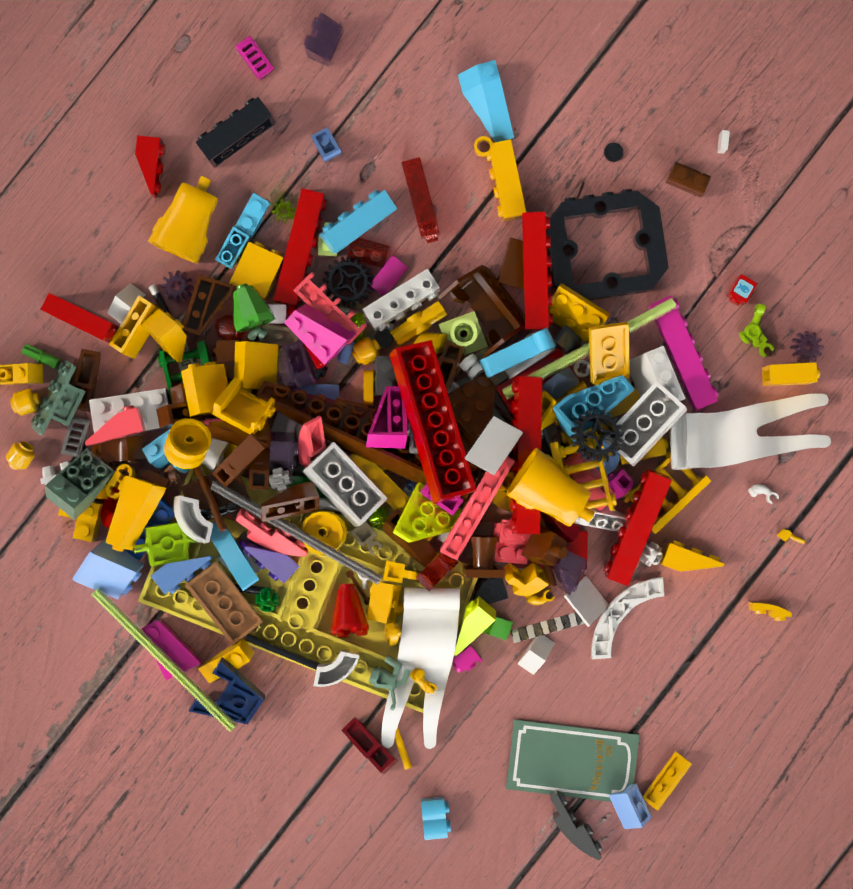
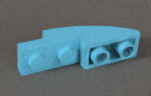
[215,193,271,269]

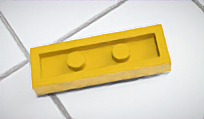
[642,751,692,810]

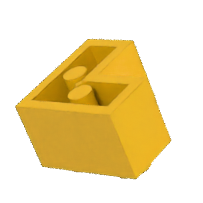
[58,502,103,542]

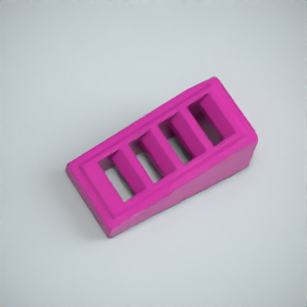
[235,36,274,80]

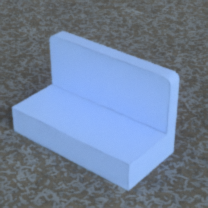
[609,784,652,829]

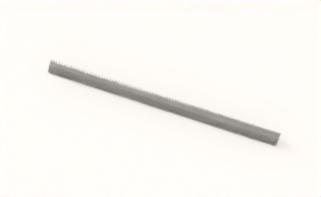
[211,480,383,585]

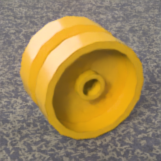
[164,418,212,469]
[301,510,347,554]

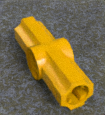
[390,301,447,346]

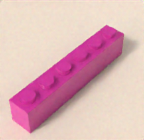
[648,295,718,411]

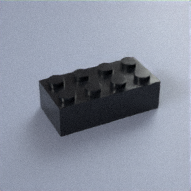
[196,97,275,168]

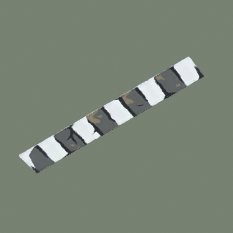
[510,612,585,643]

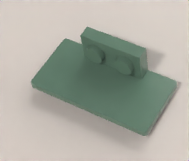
[31,360,85,436]

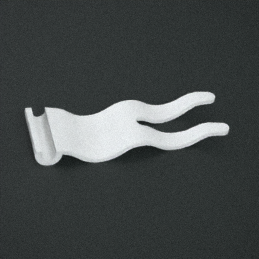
[670,394,831,470]
[381,587,460,749]

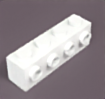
[362,269,440,331]

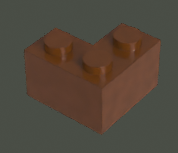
[156,383,205,428]

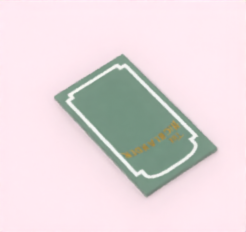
[505,719,640,802]

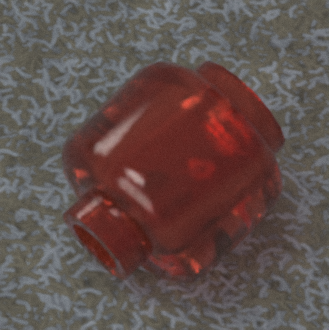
[215,315,245,340]

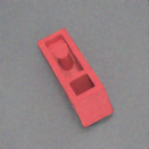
[85,405,146,446]

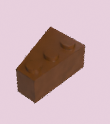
[182,274,236,336]

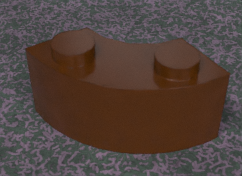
[92,436,146,467]

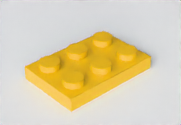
[549,283,610,343]
[589,322,630,384]

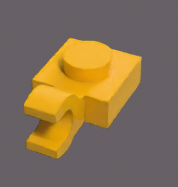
[383,560,418,583]

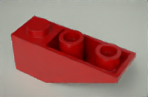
[135,135,166,198]

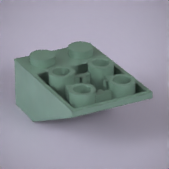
[45,449,115,520]

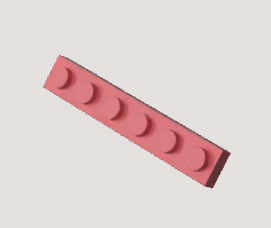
[440,456,515,560]

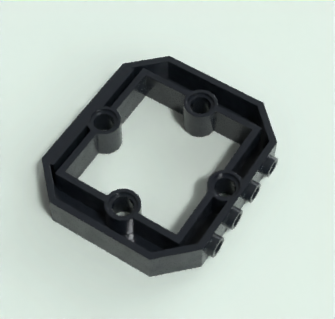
[547,189,669,301]

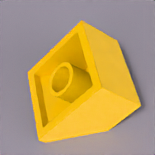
[142,308,187,363]

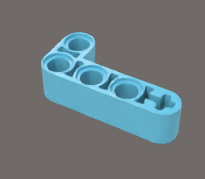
[480,328,556,378]

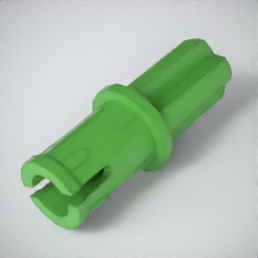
[22,344,61,369]

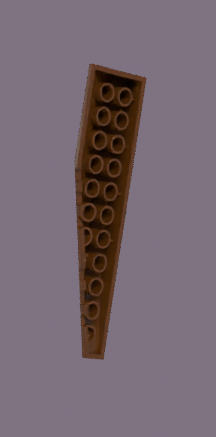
[256,381,479,504]

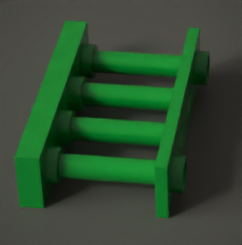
[158,341,217,418]

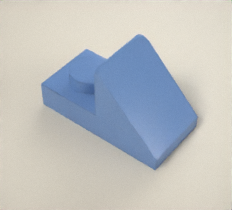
[311,127,341,163]

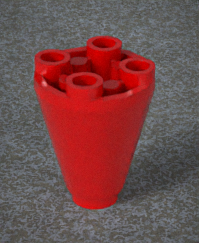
[331,584,369,638]

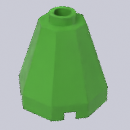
[233,283,276,333]

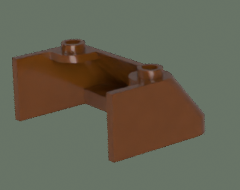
[438,265,525,357]

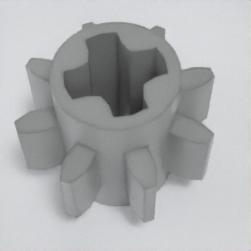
[269,467,292,492]

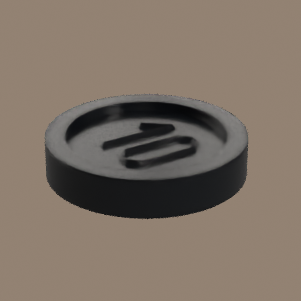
[604,143,623,162]

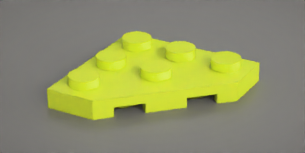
[393,483,462,543]

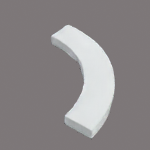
[591,577,664,659]

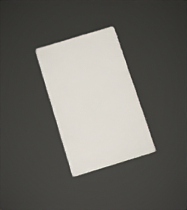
[465,416,523,475]

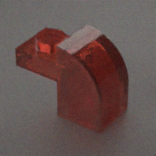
[416,552,459,591]

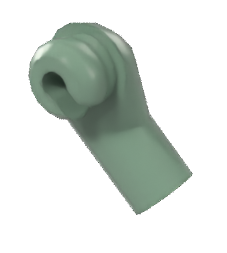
[248,326,267,342]

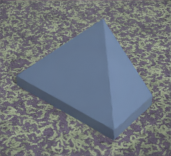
[542,367,580,400]

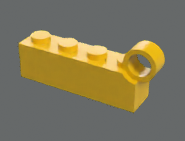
[474,136,526,222]

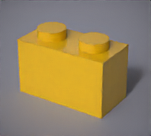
[366,582,402,624]

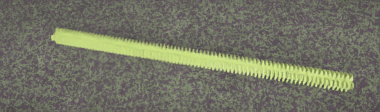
[502,298,676,400]
[91,588,238,732]

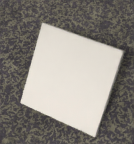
[564,576,609,627]

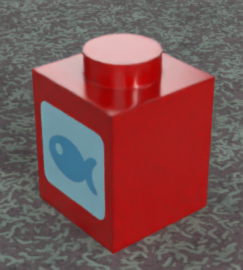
[726,274,758,306]

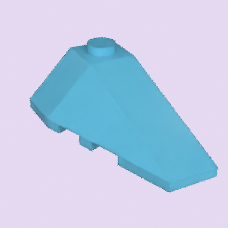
[458,60,514,142]
[553,375,635,442]

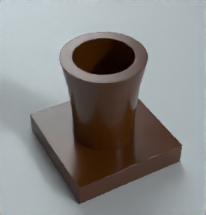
[462,535,505,578]

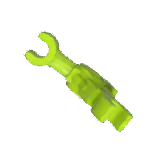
[739,303,774,357]

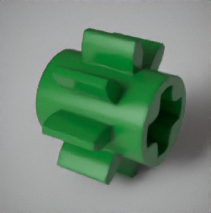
[255,588,280,612]

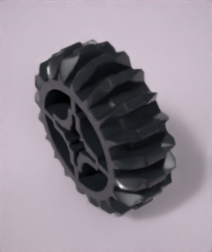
[322,256,374,308]
[570,409,624,462]

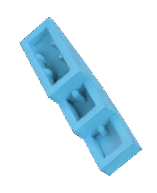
[210,521,260,591]

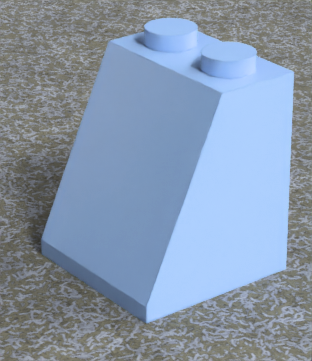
[73,539,144,599]

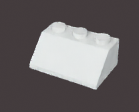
[629,346,686,401]

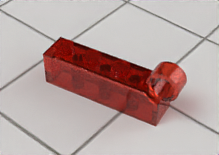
[401,157,440,244]

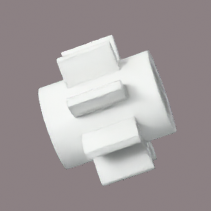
[639,541,663,567]

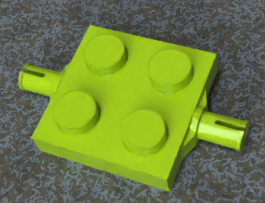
[133,522,197,566]

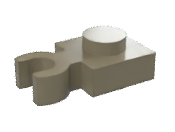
[350,521,383,556]

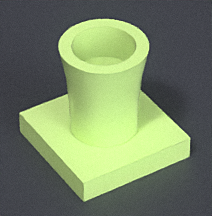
[439,311,488,356]

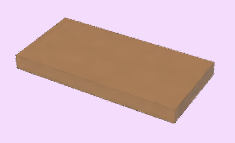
[185,561,264,646]

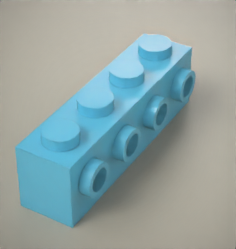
[319,189,397,253]

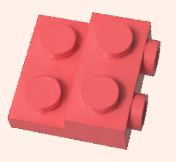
[492,519,531,564]

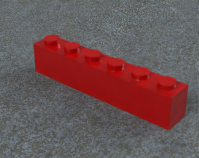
[274,188,328,307]
[522,212,553,330]
[603,468,672,586]

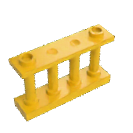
[550,433,617,520]
[622,449,711,534]

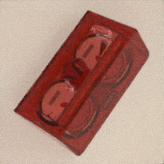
[347,237,389,268]

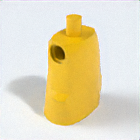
[148,176,218,264]
[506,448,595,526]

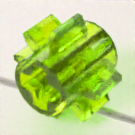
[272,199,296,224]
[369,507,389,529]

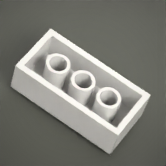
[605,381,687,467]
[89,388,171,433]
[302,442,388,528]

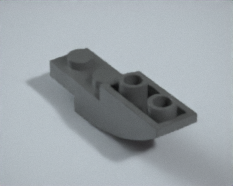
[550,790,603,860]

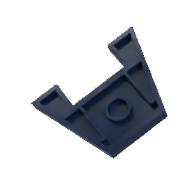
[189,657,265,725]

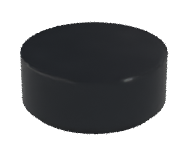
[374,330,393,349]

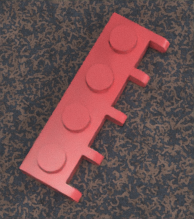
[293,272,367,345]

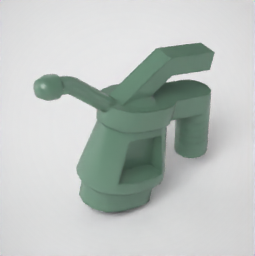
[369,655,411,711]

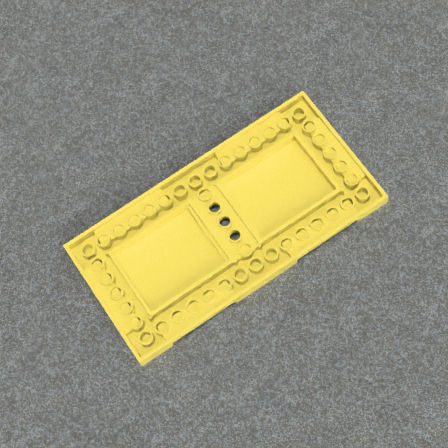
[138,463,478,713]

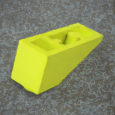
[454,597,496,656]

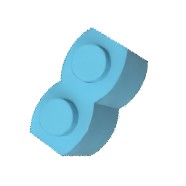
[421,796,451,840]

